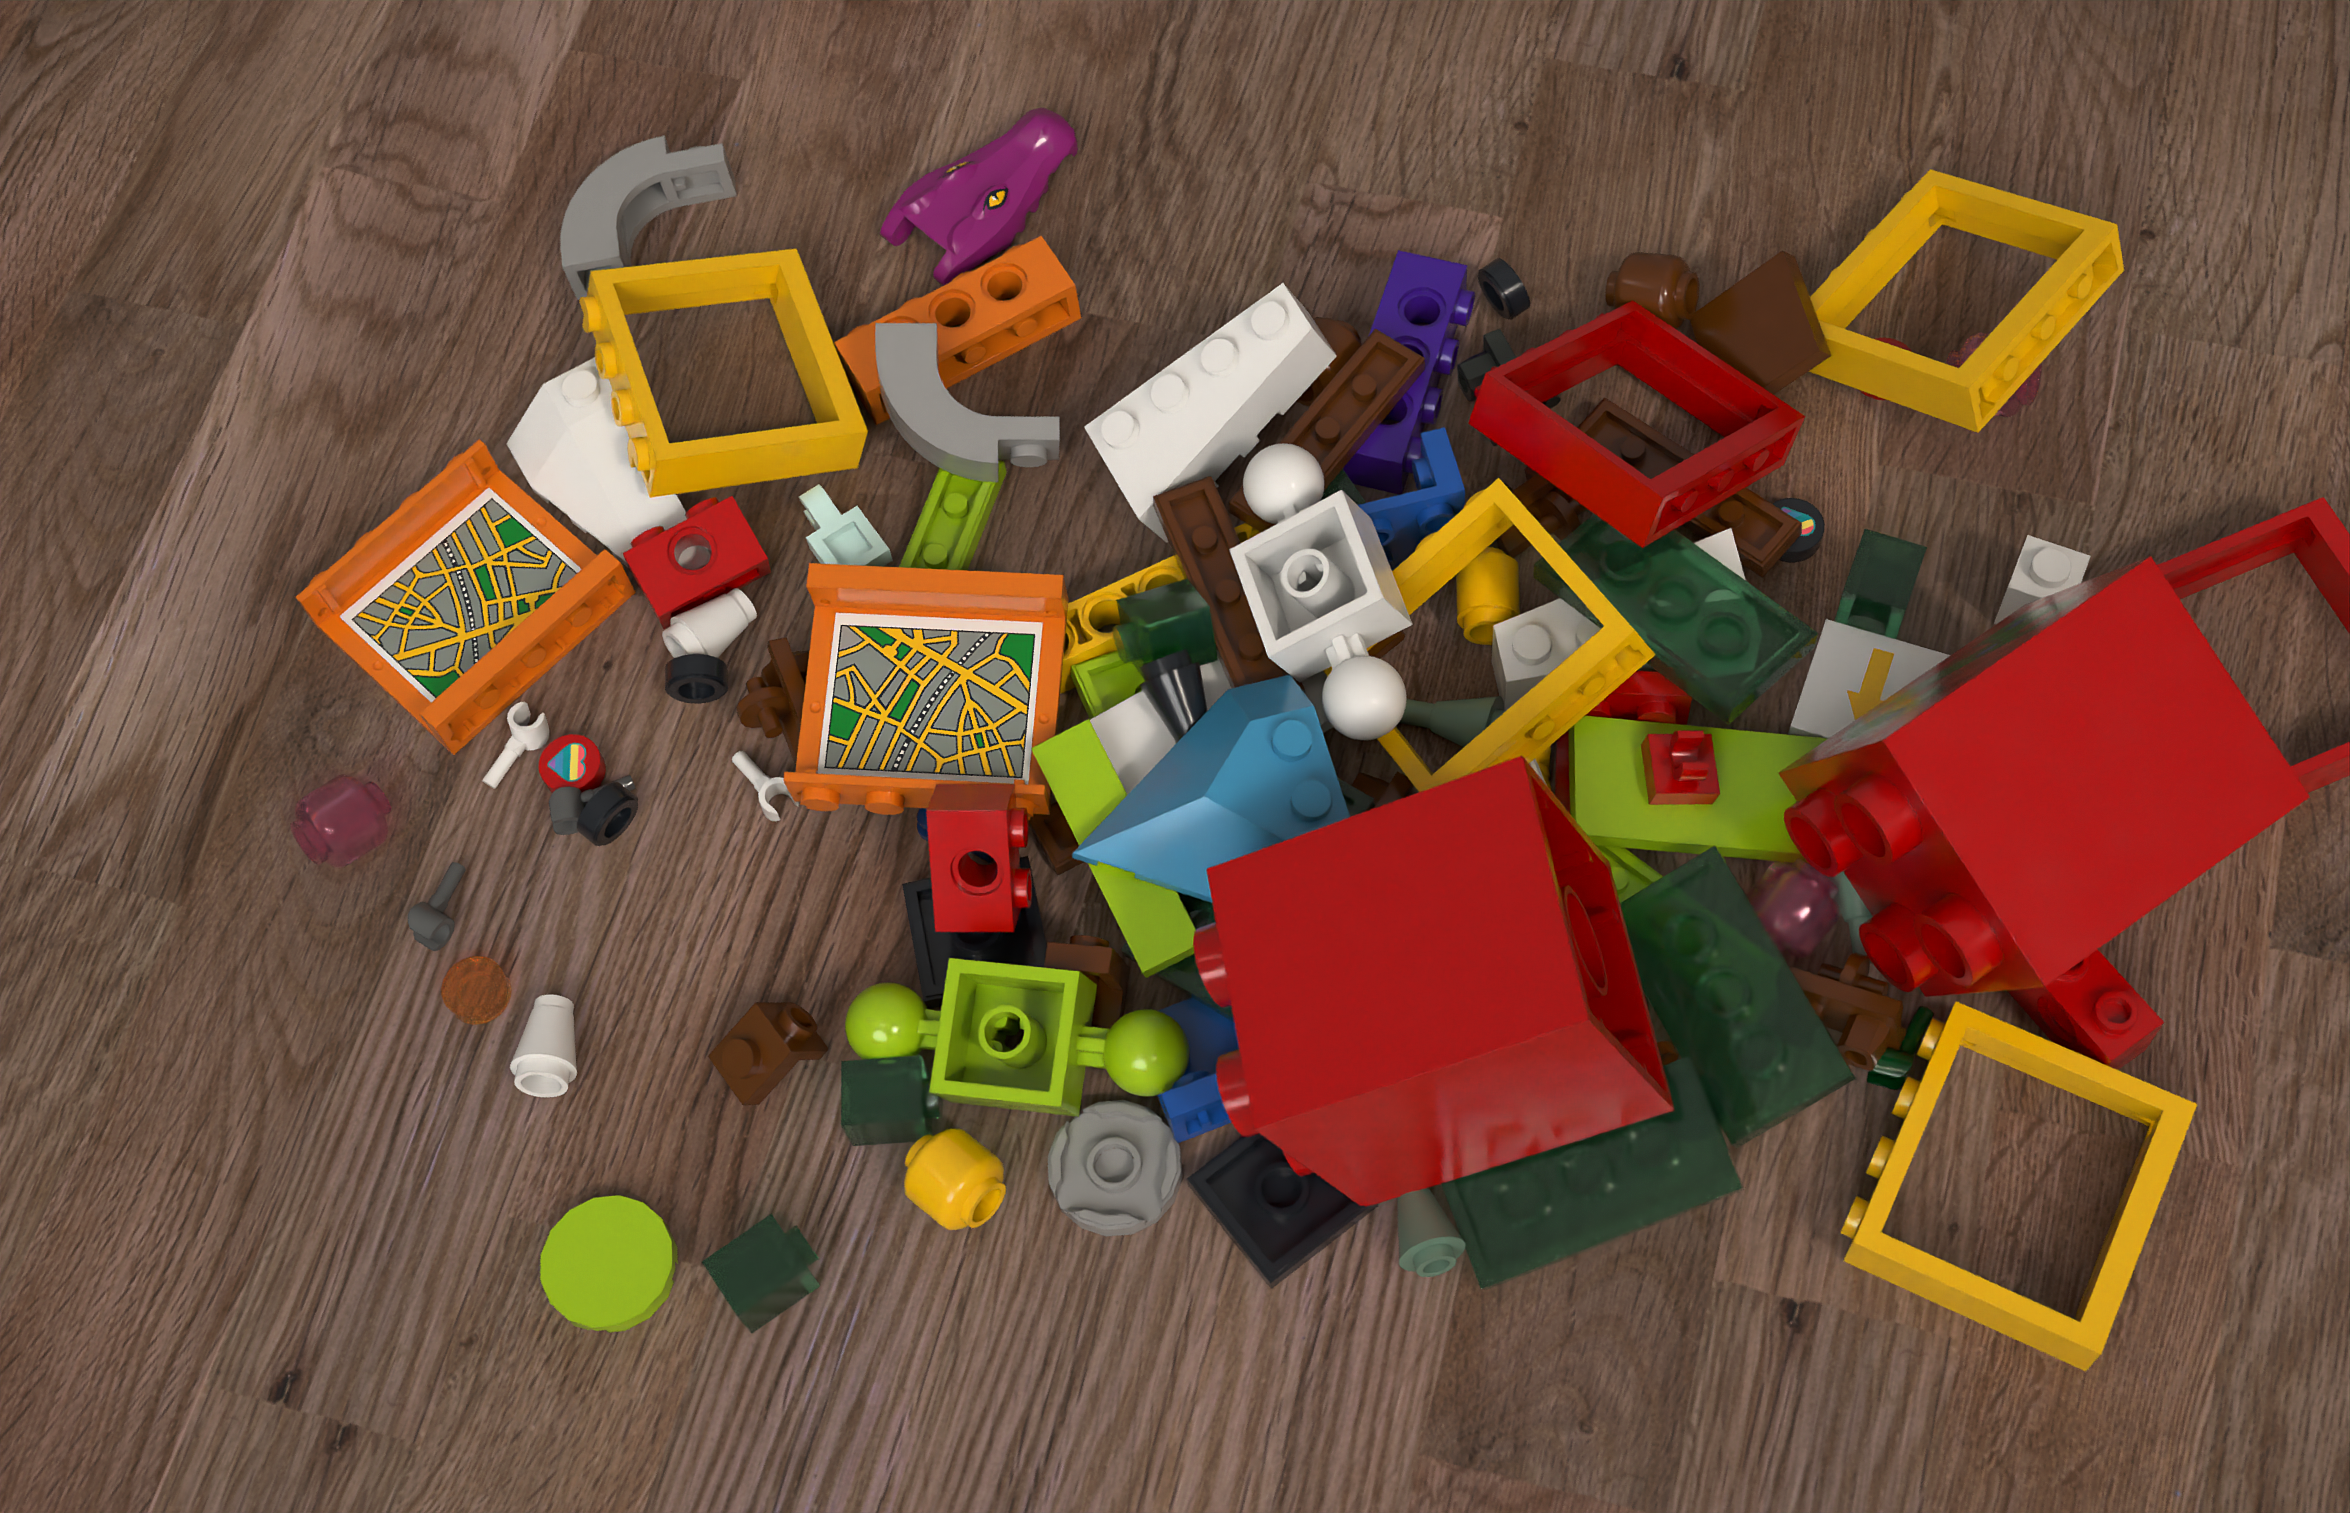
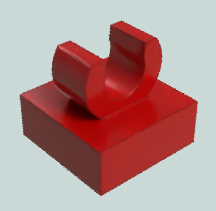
[1641,730,1720,805]

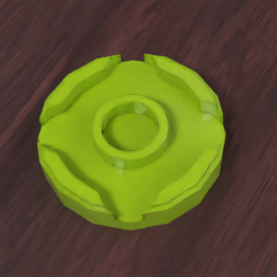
[540,1195,678,1333]

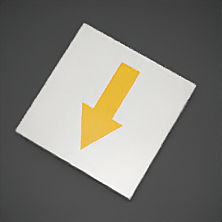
[1788,619,1950,739]

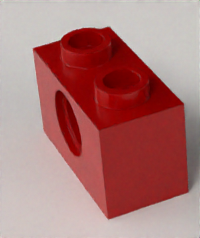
[623,496,771,629]
[926,784,1032,932]
[2007,949,2165,1070]

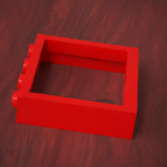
[1468,301,1805,548]
[2157,497,2350,793]

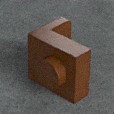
[1044,935,1130,1028]
[708,1002,828,1106]

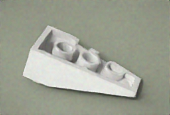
[506,357,711,570]

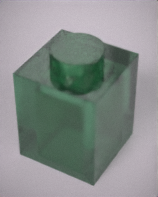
[1835,529,1927,639]
[1113,578,1218,677]
[841,1055,943,1146]
[702,1214,820,1334]

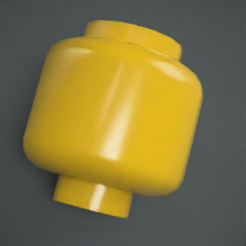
[904,1128,1006,1230]

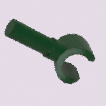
[1866,1006,1934,1090]

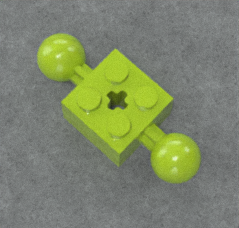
[845,958,1190,1117]

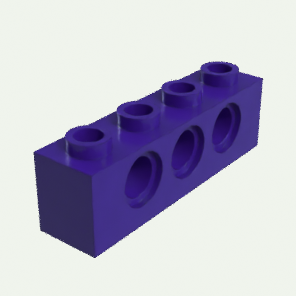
[1334,250,1475,495]

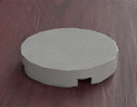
[1048,1100,1183,1236]

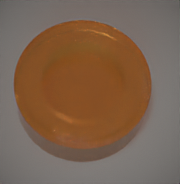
[441,956,512,1025]

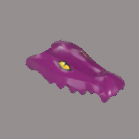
[880,108,1078,286]

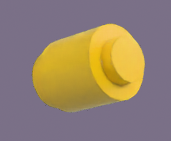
[1456,547,1520,645]

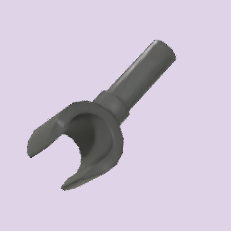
[549,775,635,835]
[408,862,466,951]

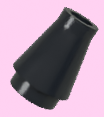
[1139,649,1208,743]

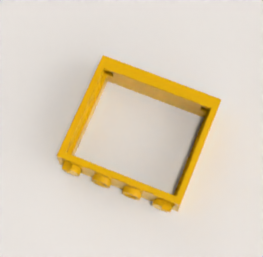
[1808,169,2124,433]
[579,248,868,498]
[1323,478,1656,792]
[1840,1001,2197,1371]

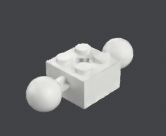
[1229,443,1413,740]

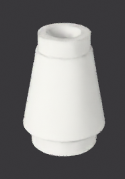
[662,588,757,658]
[510,995,577,1097]

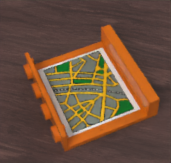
[295,439,636,755]
[783,563,1069,820]

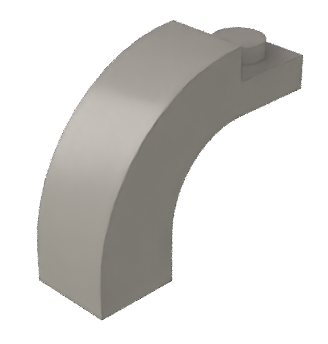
[560,136,737,300]
[875,323,1060,482]

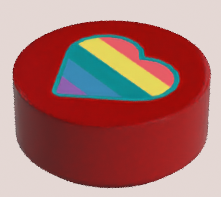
[539,734,606,793]

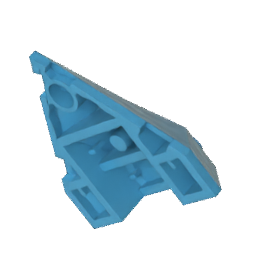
[1072,675,1350,903]

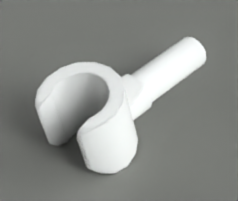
[482,702,549,789]
[732,751,799,822]

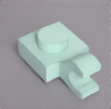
[799,484,893,566]

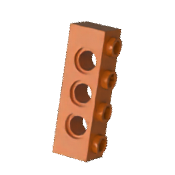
[834,236,1081,425]

